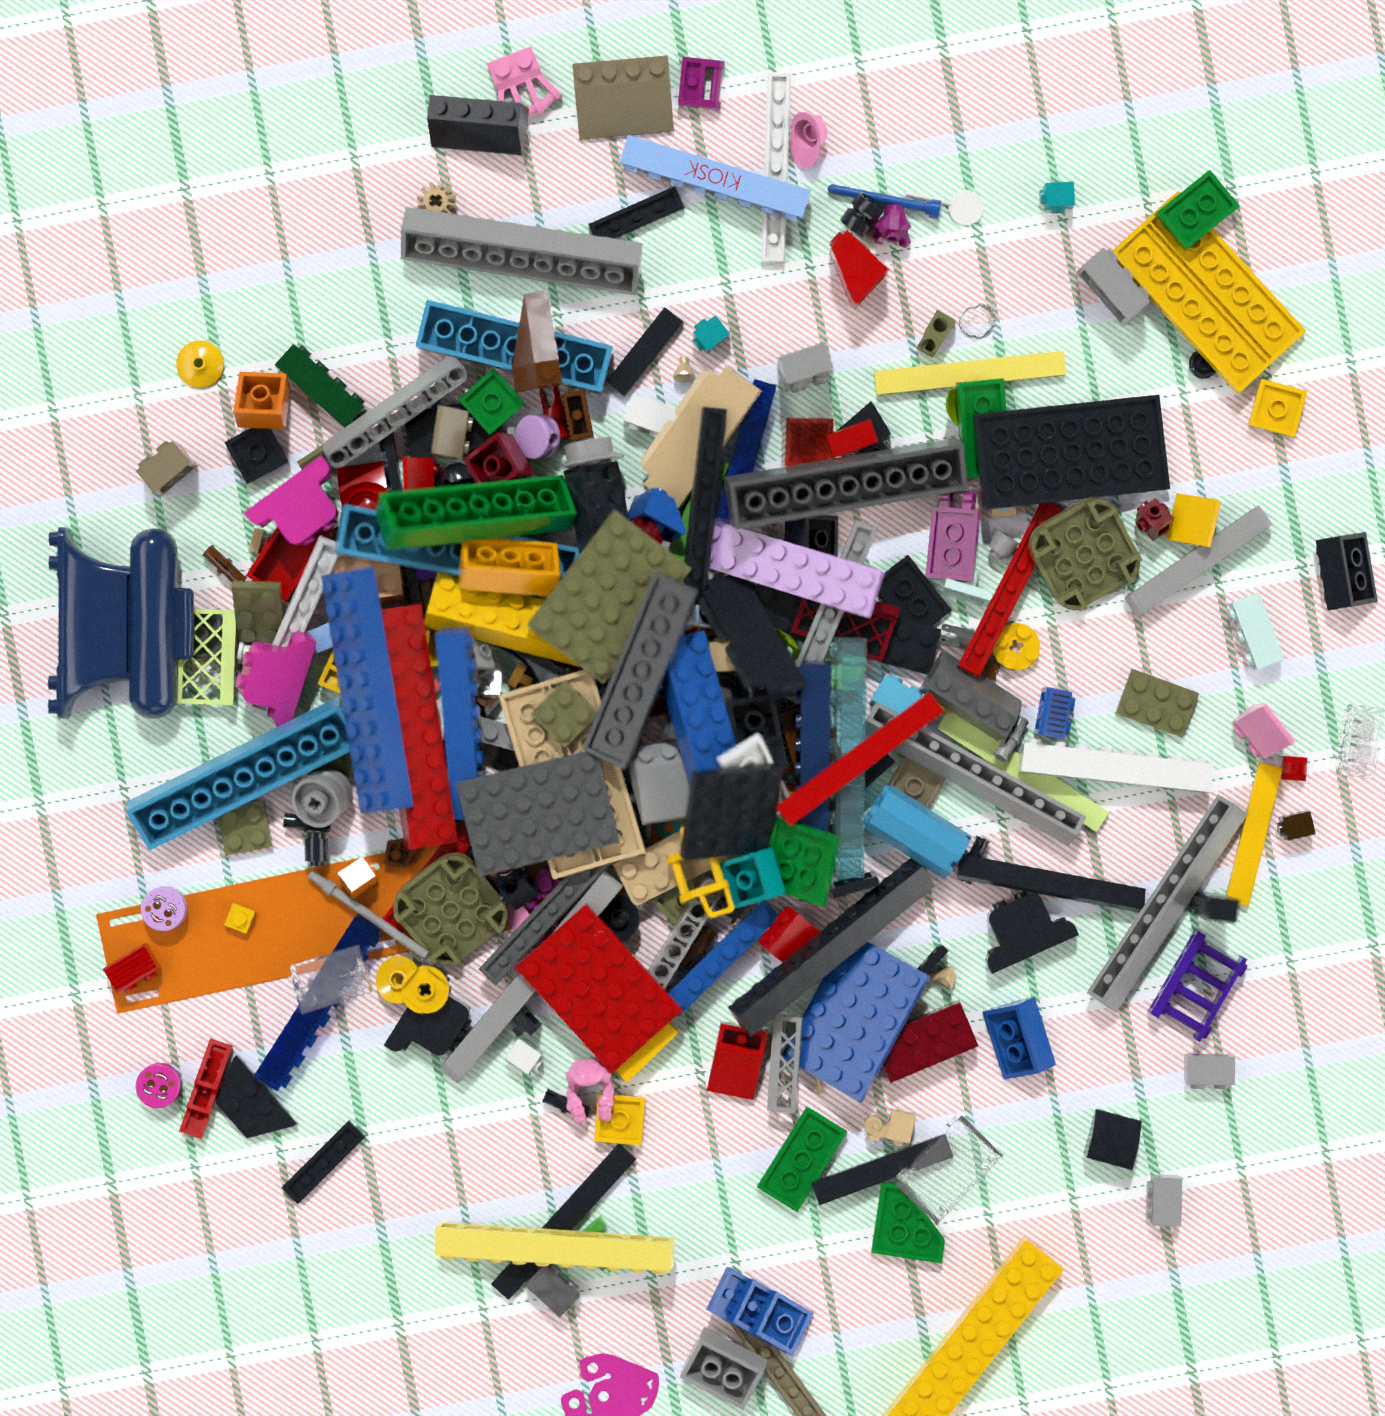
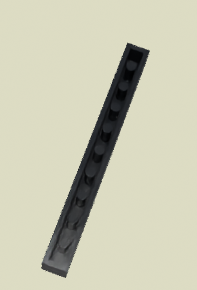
[727,858,935,1036]

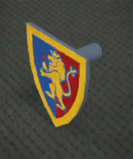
[682,605,717,641]

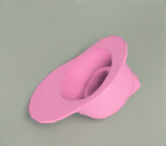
[790,112,828,169]

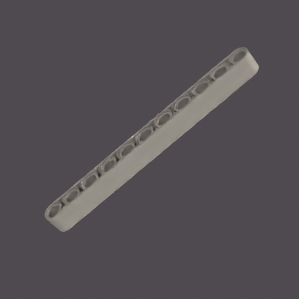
[440,870,623,1083]

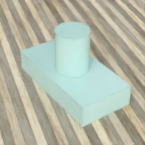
[941,571,993,607]

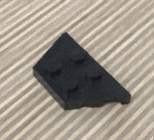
[215,1054,298,1138]

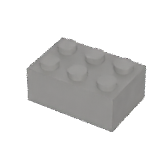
[1077,247,1150,326]
[777,341,834,393]
[679,1327,767,1410]

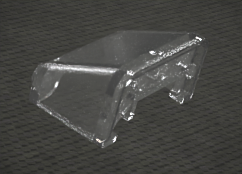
[896,1115,1004,1225]

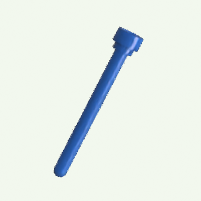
[828,184,941,220]

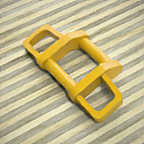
[666,826,734,919]

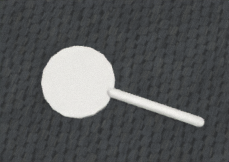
[905,190,984,226]

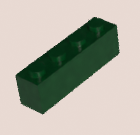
[274,344,367,428]

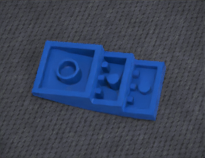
[706,1267,814,1356]

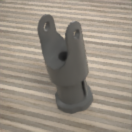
[938,624,975,650]

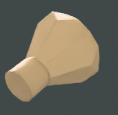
[673,356,695,383]
[930,966,956,989]

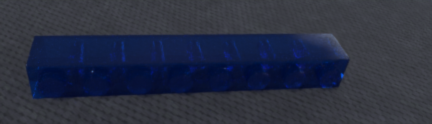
[253,914,382,1092]

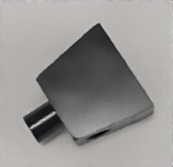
[837,401,891,454]

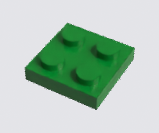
[458,368,526,436]

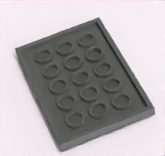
[456,751,620,877]

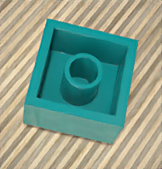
[719,848,786,909]

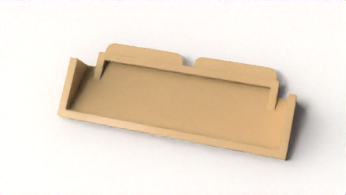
[641,366,762,509]

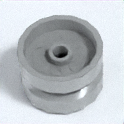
[291,767,353,827]

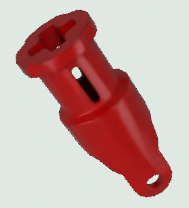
[539,386,570,440]

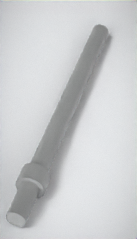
[308,870,429,959]

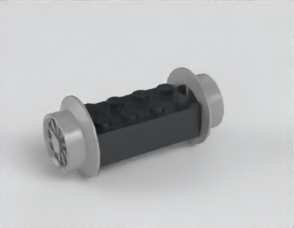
[558,437,629,555]

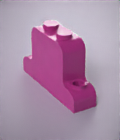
[243,456,338,547]
[236,632,317,727]

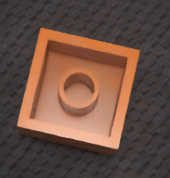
[233,371,291,429]

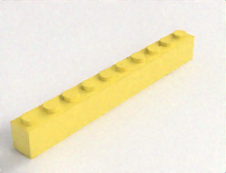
[435,1222,675,1274]

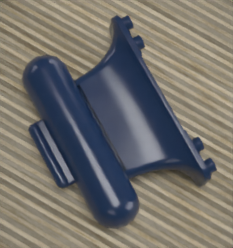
[48,527,194,719]

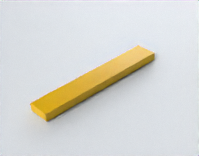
[1226,762,1283,907]

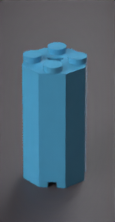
[861,785,972,879]

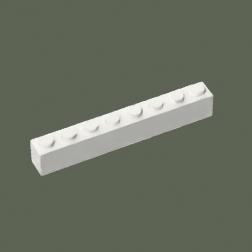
[1018,739,1213,793]

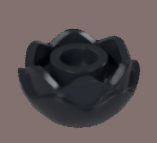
[1189,351,1216,379]

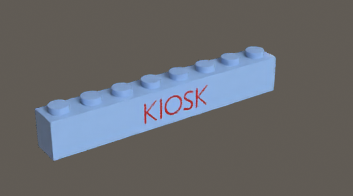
[620,135,812,222]

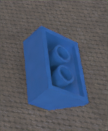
[982,997,1056,1080]

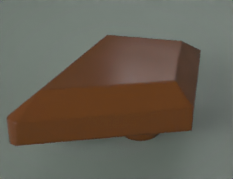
[383,838,418,868]

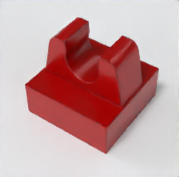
[1281,756,1308,781]

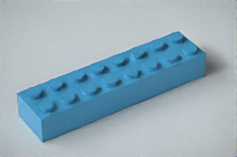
[415,300,613,395]

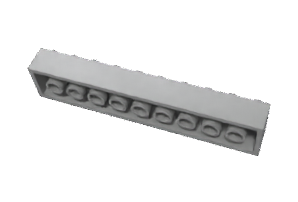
[400,207,643,295]

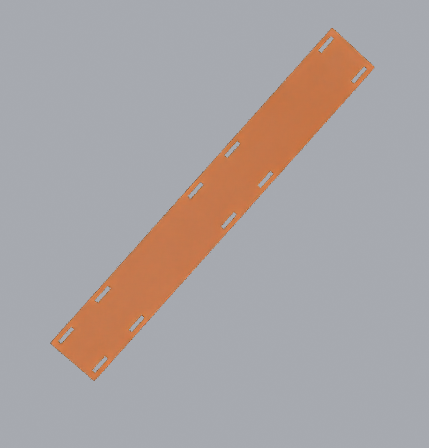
[96,765,799,1014]

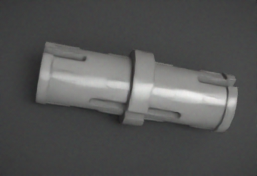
[993,715,1029,762]

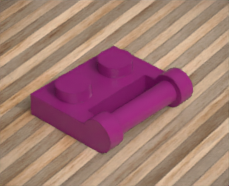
[678,57,725,110]

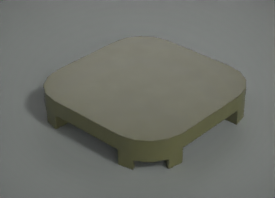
[1028,497,1142,611]
[393,852,508,967]

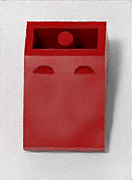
[707,1020,768,1100]

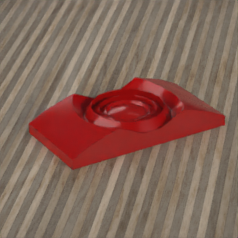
[337,461,388,510]

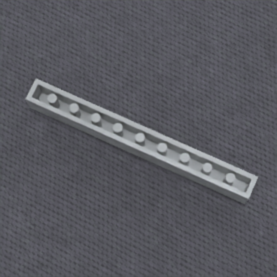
[860,701,1086,846]
[1087,794,1247,1012]

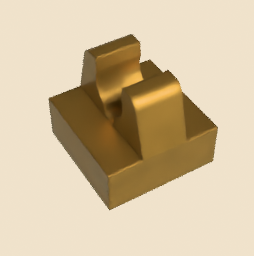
[507,663,535,688]

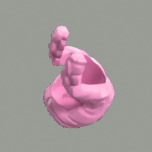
[565,1058,614,1124]

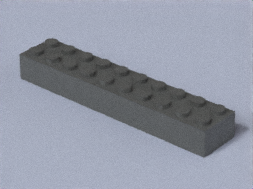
[724,438,968,530]

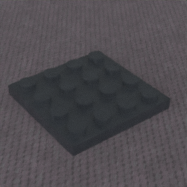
[680,762,783,861]

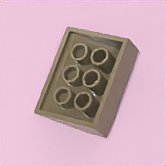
[572,55,674,140]

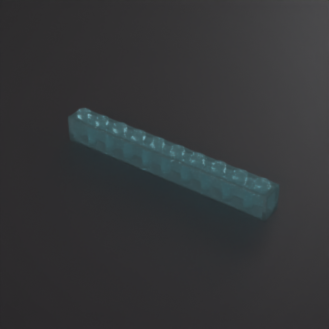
[829,637,867,878]

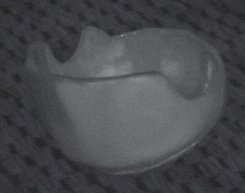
[959,303,996,341]

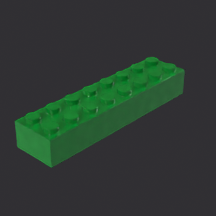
[375,475,577,550]

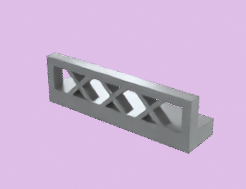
[767,1014,803,1113]

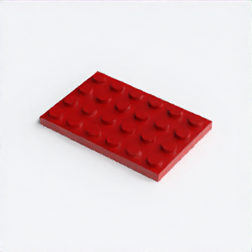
[515,903,683,1074]

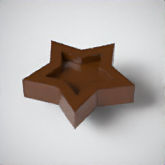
[981,657,1001,681]

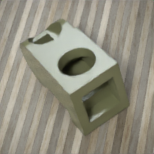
[916,310,956,358]

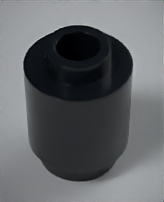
[304,832,329,866]

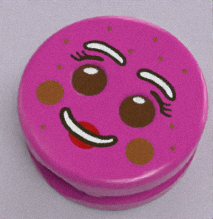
[135,1063,182,1108]

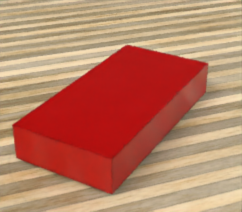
[825,419,878,458]

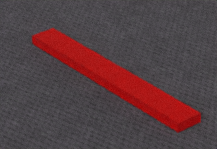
[957,503,1064,677]
[775,692,944,826]

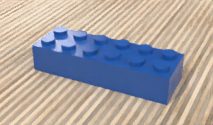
[662,631,736,785]

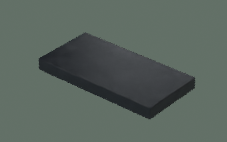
[405,403,503,458]

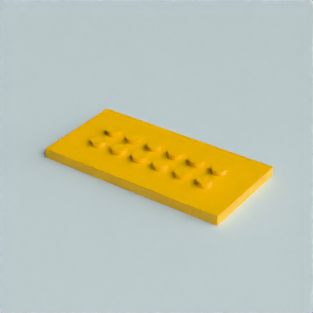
[1112,191,1306,395]

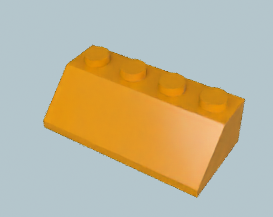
[459,538,560,596]

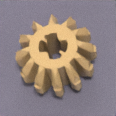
[417,182,457,214]

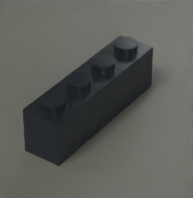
[1191,891,1240,924]

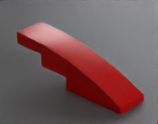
[179,1038,233,1140]

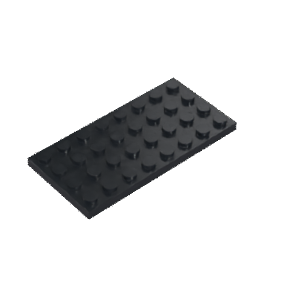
[972,394,1170,510]

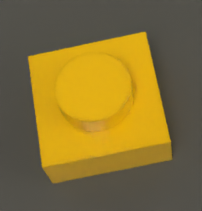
[224,903,256,934]

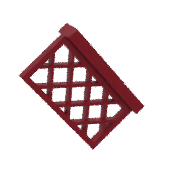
[791,597,901,663]

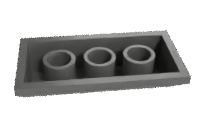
[919,650,1022,741]

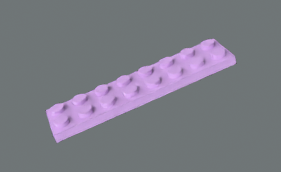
[708,520,885,618]

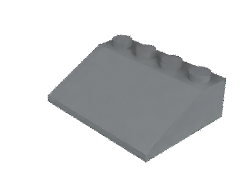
[627,741,690,824]

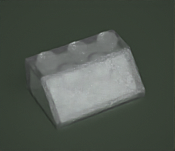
[1334,704,1385,780]
[290,945,373,1014]

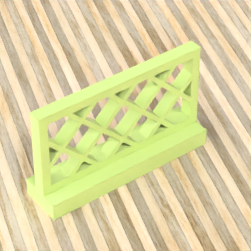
[177,609,238,705]

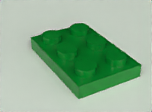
[1154,170,1240,251]

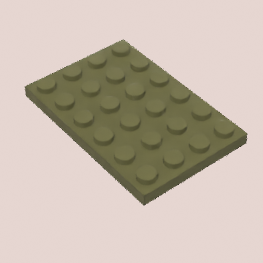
[526,510,691,684]

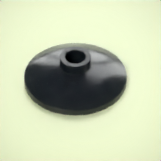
[599,895,640,942]

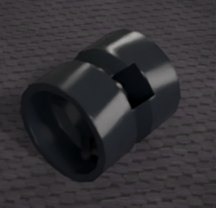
[840,192,885,237]

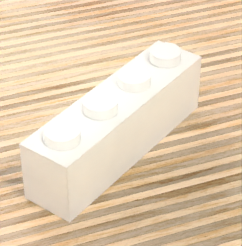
[623,394,678,438]

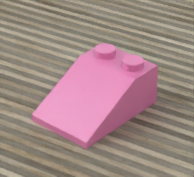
[1232,703,1296,759]

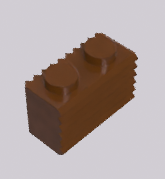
[561,389,594,443]

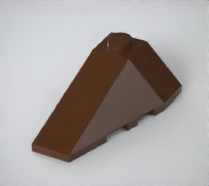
[512,290,563,393]

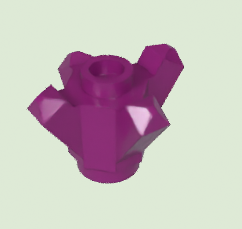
[873,205,912,248]

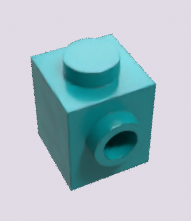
[1039,181,1075,214]
[692,315,730,354]

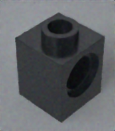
[496,868,539,910]

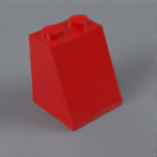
[829,230,889,310]

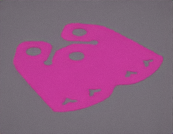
[561,1353,659,1416]

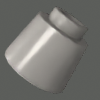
[989,529,1019,560]

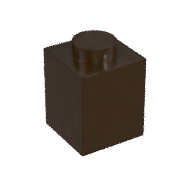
[1277,810,1316,841]

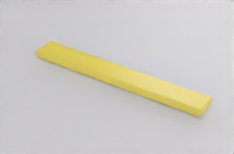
[874,351,1066,396]

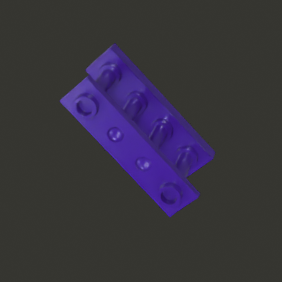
[1147,929,1248,1042]

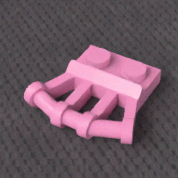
[487,46,562,117]

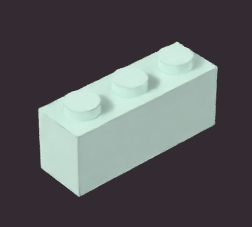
[1228,593,1285,670]

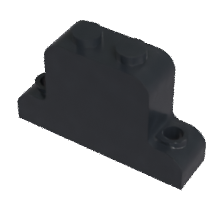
[985,891,1079,974]
[384,963,472,1056]

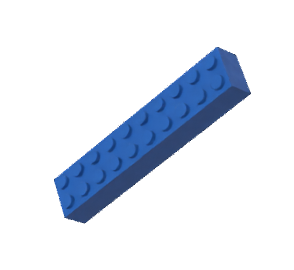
[321,567,413,814]

